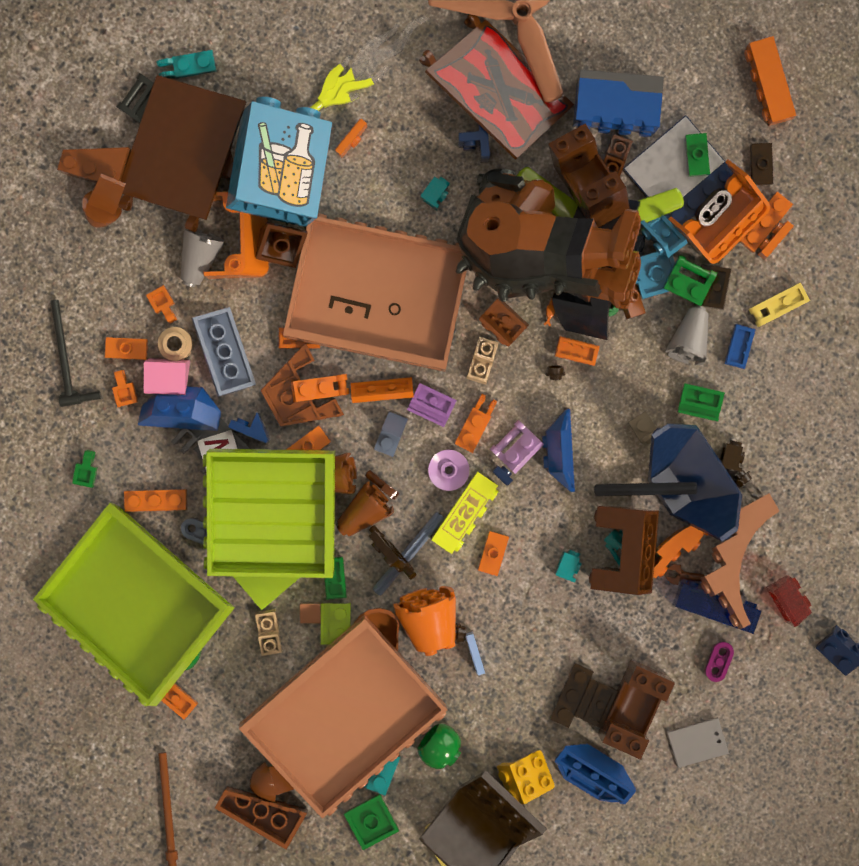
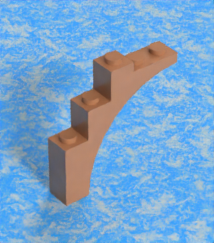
[700,493,779,629]

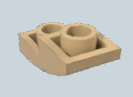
[467,337,499,385]
[255,609,282,656]

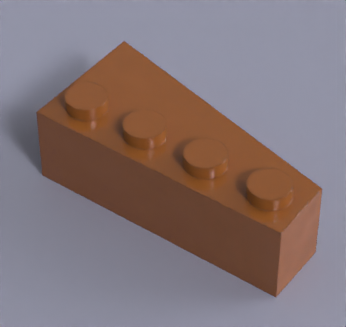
[215,786,308,849]

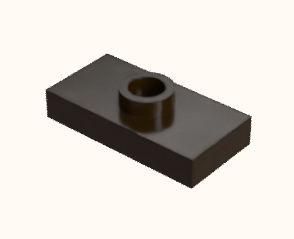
[750,143,773,186]

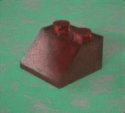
[766,575,812,627]

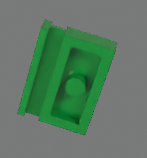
[677,383,725,422]

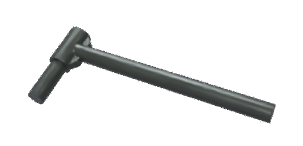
[50,300,102,407]

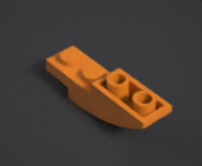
[653,524,708,579]

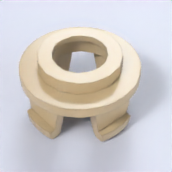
[158,327,192,361]

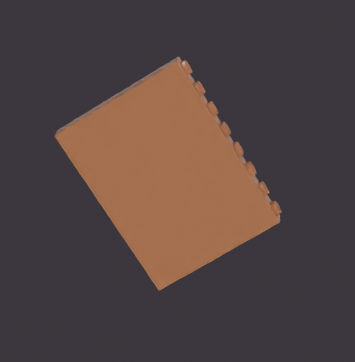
[283,213,467,372]
[239,615,447,819]

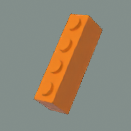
[744,36,797,126]

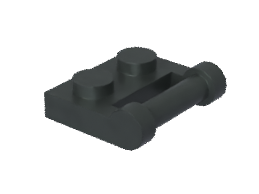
[116,73,154,123]

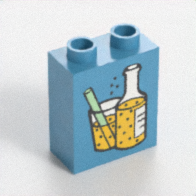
[226,97,332,227]

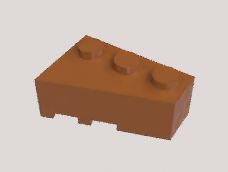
[57,147,131,183]

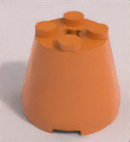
[393,586,456,656]

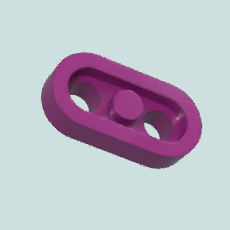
[705,641,734,682]

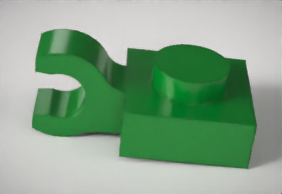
[72,450,98,488]

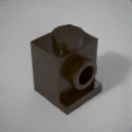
[720,440,745,472]

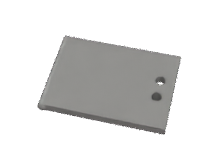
[667,717,729,768]

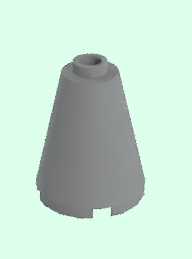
[180,228,224,287]
[665,306,709,365]

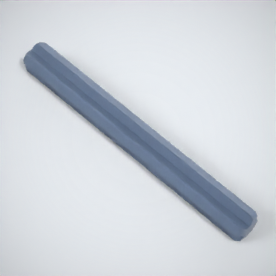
[373,512,444,596]

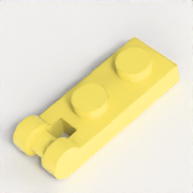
[748,283,810,327]

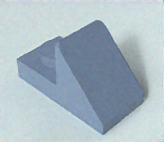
[374,412,408,457]

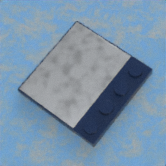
[623,115,733,225]

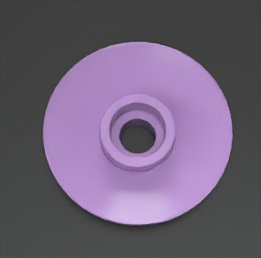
[428,450,469,491]

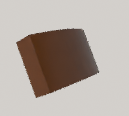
[603,133,633,177]

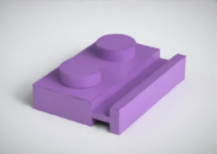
[407,383,457,427]

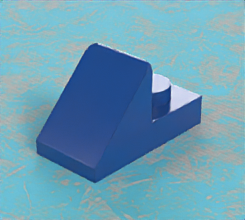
[228,413,270,443]

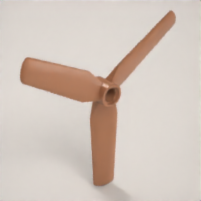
[428,0,563,102]

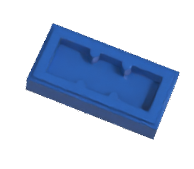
[724,324,756,369]

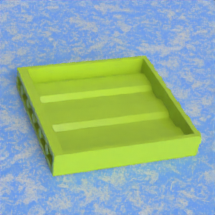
[203,449,335,578]

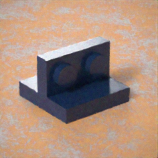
[458,123,490,163]

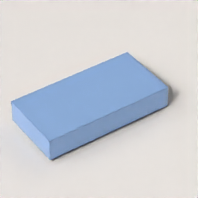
[465,631,485,676]

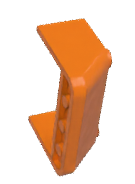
[668,160,770,264]
[204,192,269,279]

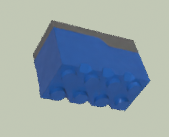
[573,69,664,137]

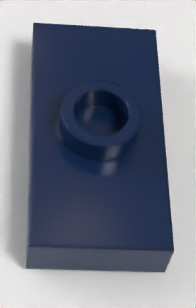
[492,465,513,486]

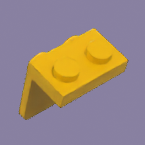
[497,750,555,804]

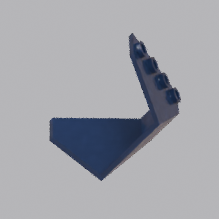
[648,424,742,542]

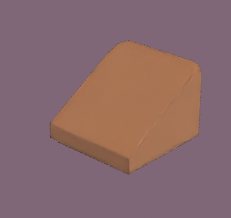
[300,603,321,624]

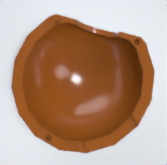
[354,608,400,651]

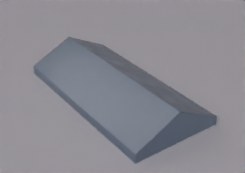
[191,307,256,397]

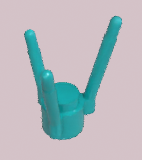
[604,529,623,567]

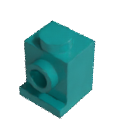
[420,176,450,211]
[554,549,582,583]

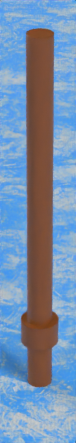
[158,752,178,866]

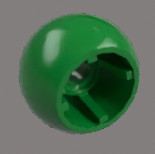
[417,724,461,769]

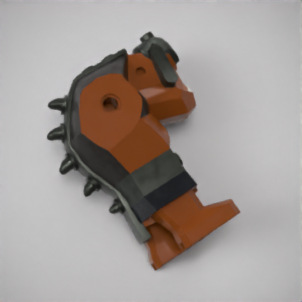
[456,169,641,310]

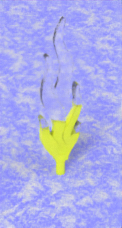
[310,17,429,111]

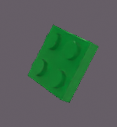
[344,794,400,850]

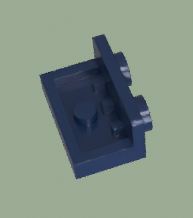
[816,625,859,676]

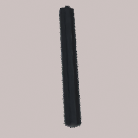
[594,482,697,496]

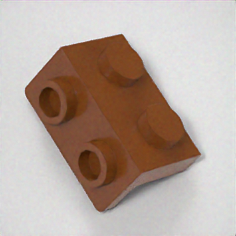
[479,298,529,347]

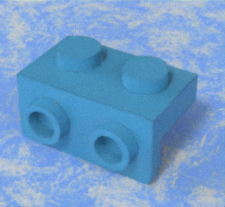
[641,215,688,258]

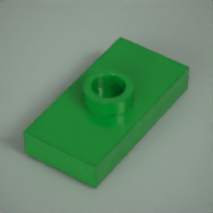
[685,133,710,177]
[324,556,347,600]

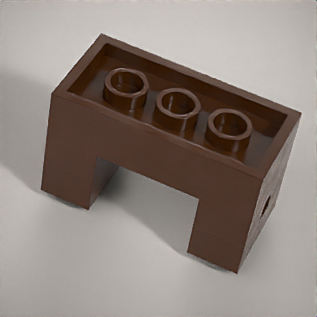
[548,124,630,227]
[589,506,659,595]
[598,659,675,760]

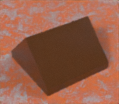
[256,222,308,268]

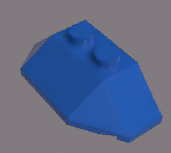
[138,386,221,431]
[542,409,575,492]
[555,744,636,804]

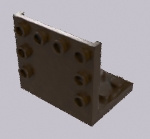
[419,771,547,866]

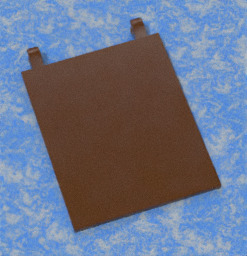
[119,75,246,232]

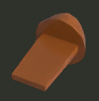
[82,173,126,228]
[250,762,294,802]

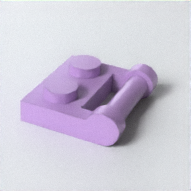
[490,420,544,474]

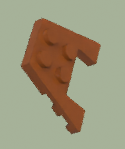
[261,344,344,427]

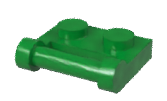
[663,255,717,306]

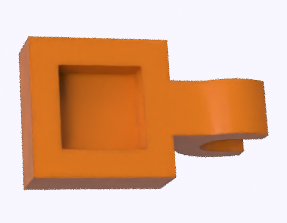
[146,285,177,324]
[112,370,138,408]

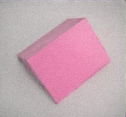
[144,358,190,395]

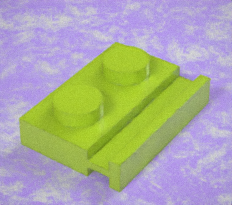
[321,603,351,645]

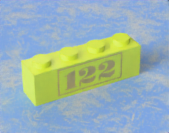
[431,471,499,554]

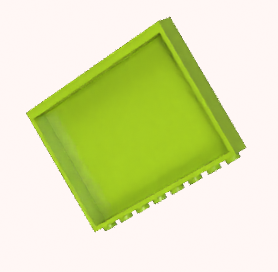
[33,503,235,707]

